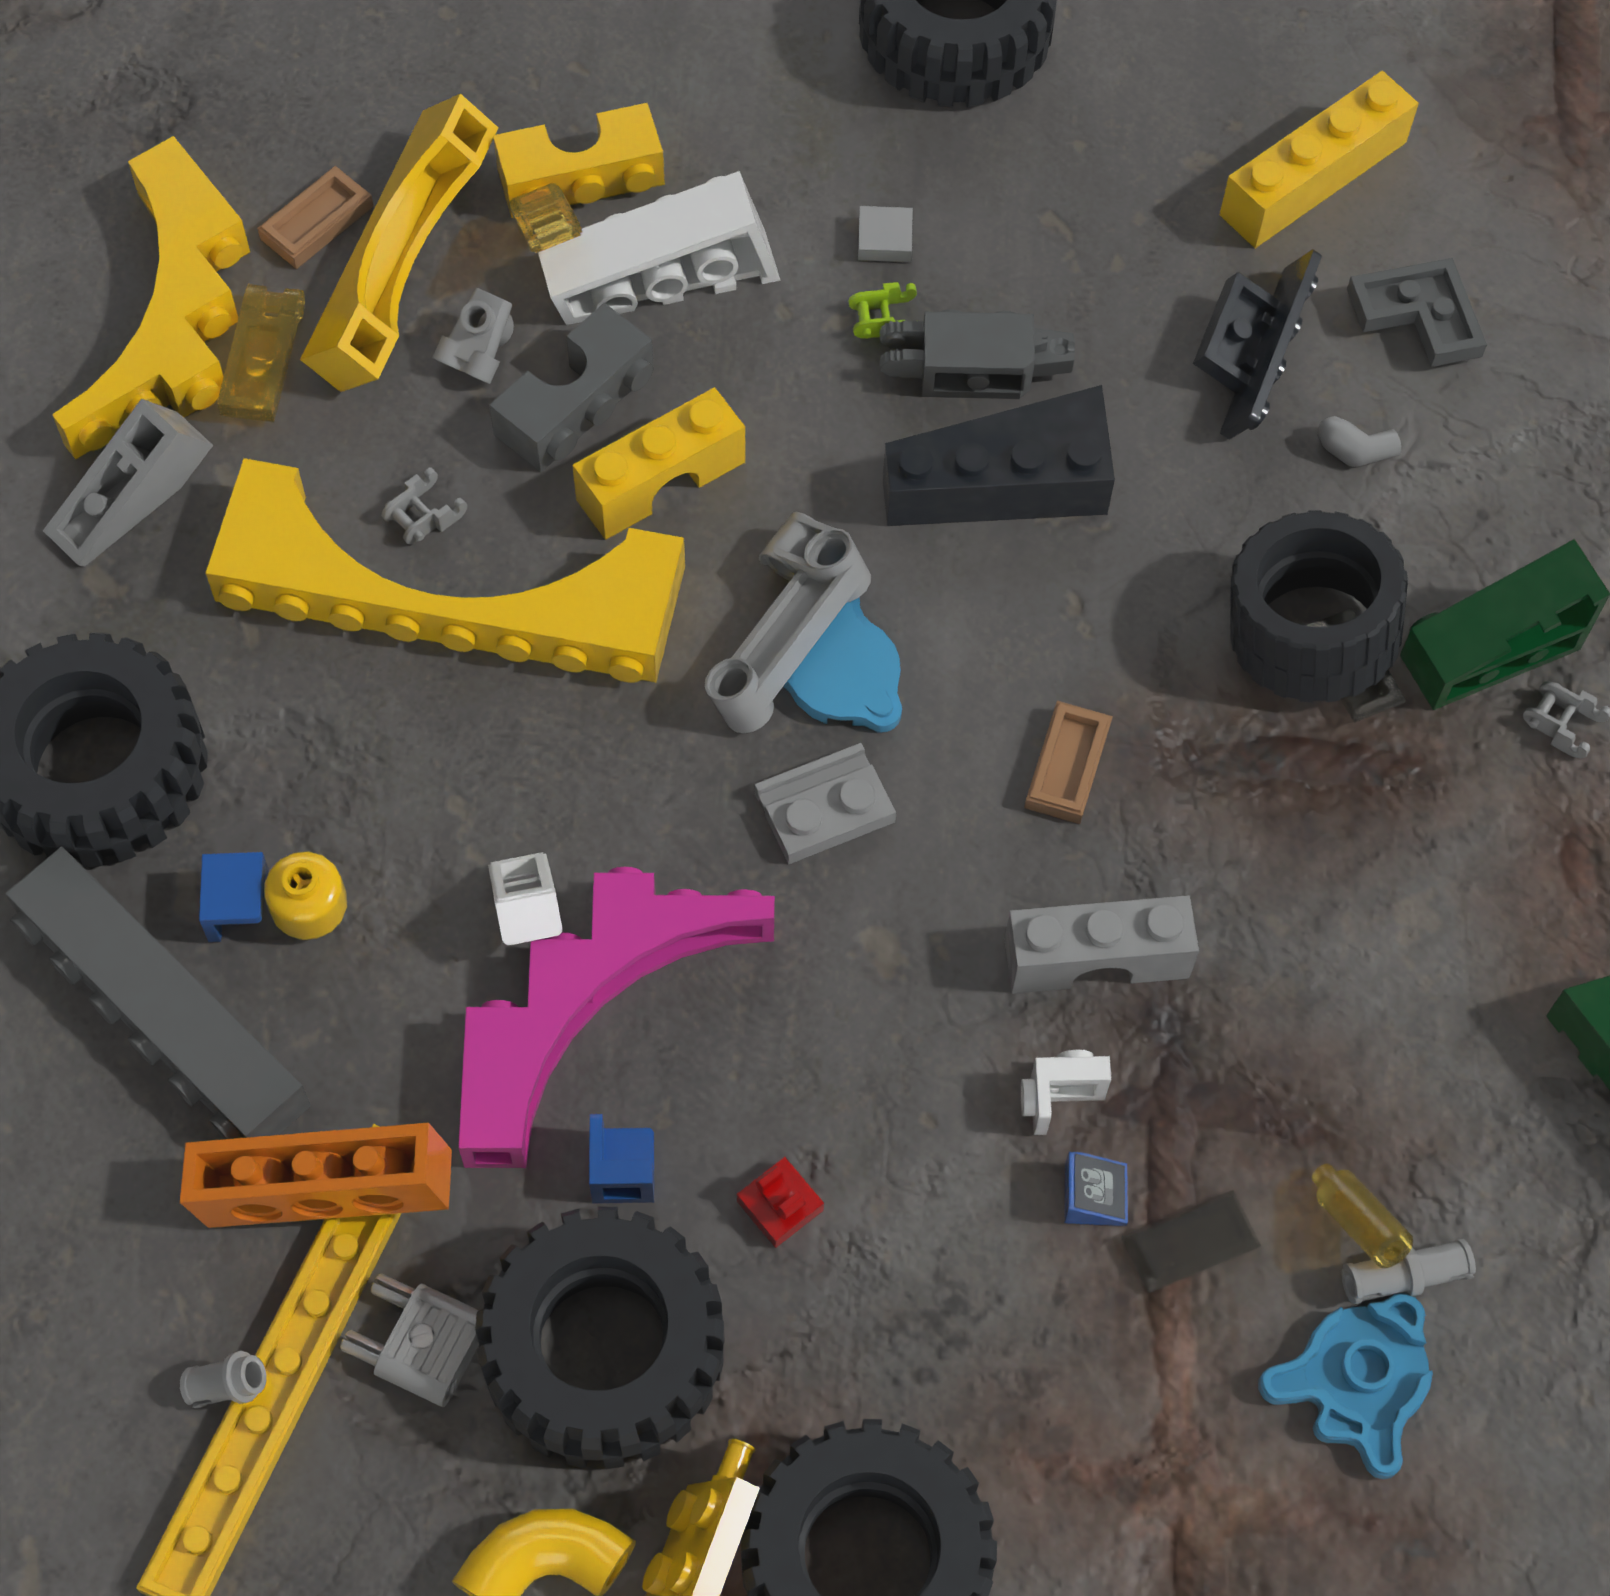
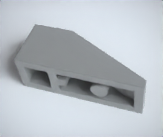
[43,399,213,567]

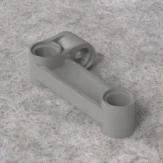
[705,512,871,733]

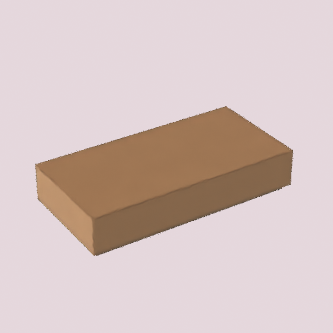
[257,166,374,269]
[1024,701,1113,824]

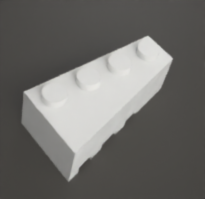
[536,171,780,325]

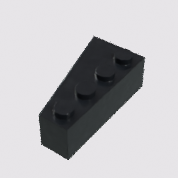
[883,385,1115,526]

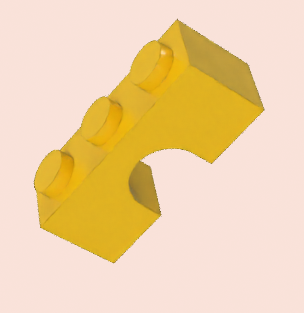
[493,103,665,218]
[572,387,745,540]

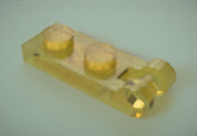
[217,284,305,422]

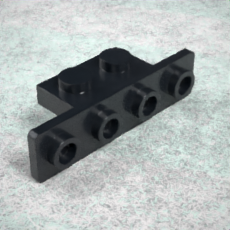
[1193,249,1322,440]

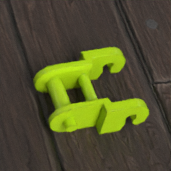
[848,282,917,339]

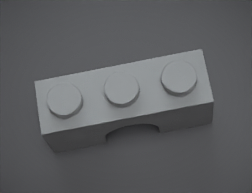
[1004,895,1199,994]

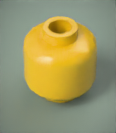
[264,851,347,940]

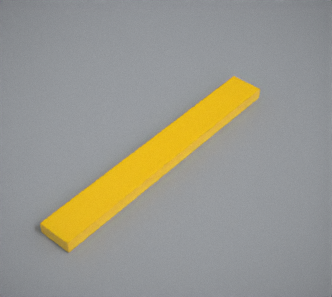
[136,1124,402,1596]

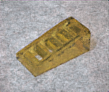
[509,183,583,253]

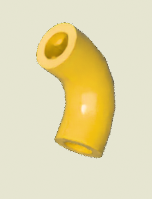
[452,1508,636,1596]

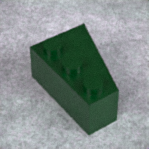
[1400,539,1610,710]

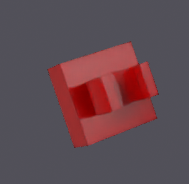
[736,1157,824,1248]

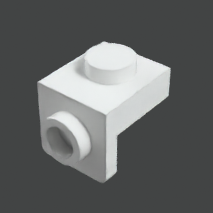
[1020,1050,1111,1135]

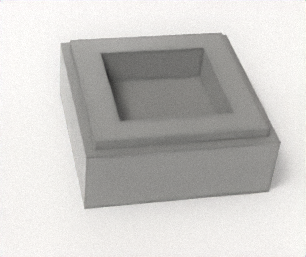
[858,206,913,262]

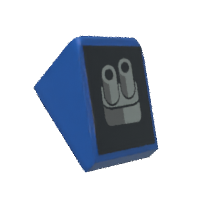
[1064,1152,1128,1226]

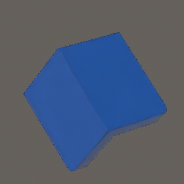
[199,852,269,942]
[589,1114,654,1204]

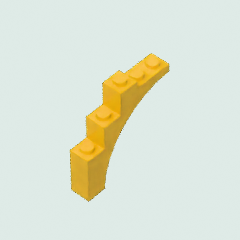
[52,136,250,460]

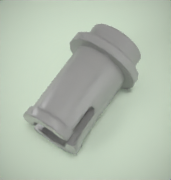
[180,1351,266,1408]

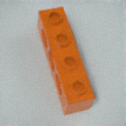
[180,1123,452,1228]

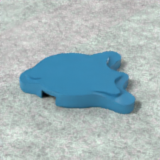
[783,597,902,732]
[1258,1293,1433,1479]

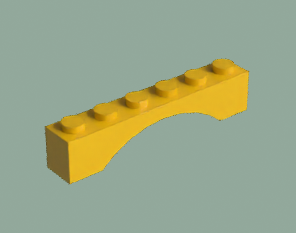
[300,94,499,392]

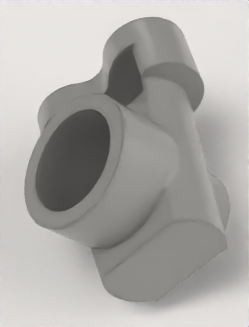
[432,288,514,384]

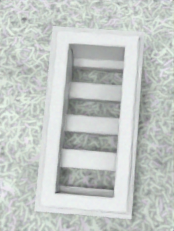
[488,852,562,945]

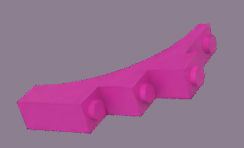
[459,867,775,1168]

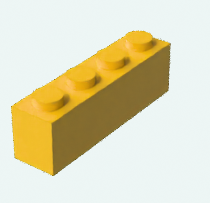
[1219,70,1419,249]

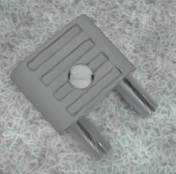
[340,1274,479,1407]

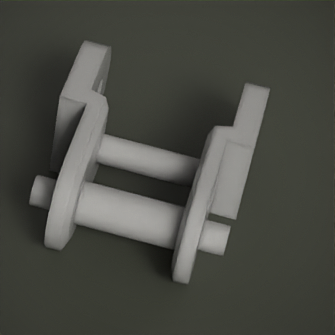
[381,467,468,544]
[1523,681,1610,759]

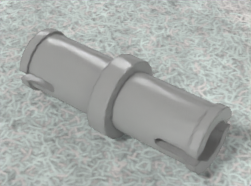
[1341,1239,1476,1304]

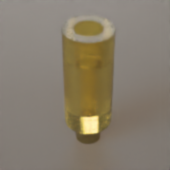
[1312,1164,1413,1268]

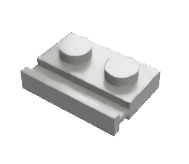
[755,743,896,865]

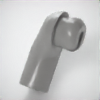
[1317,416,1401,467]

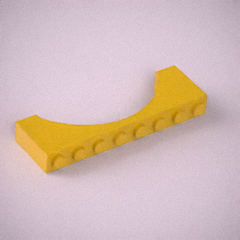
[205,458,685,683]

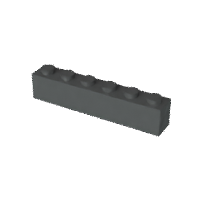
[5,846,311,1139]

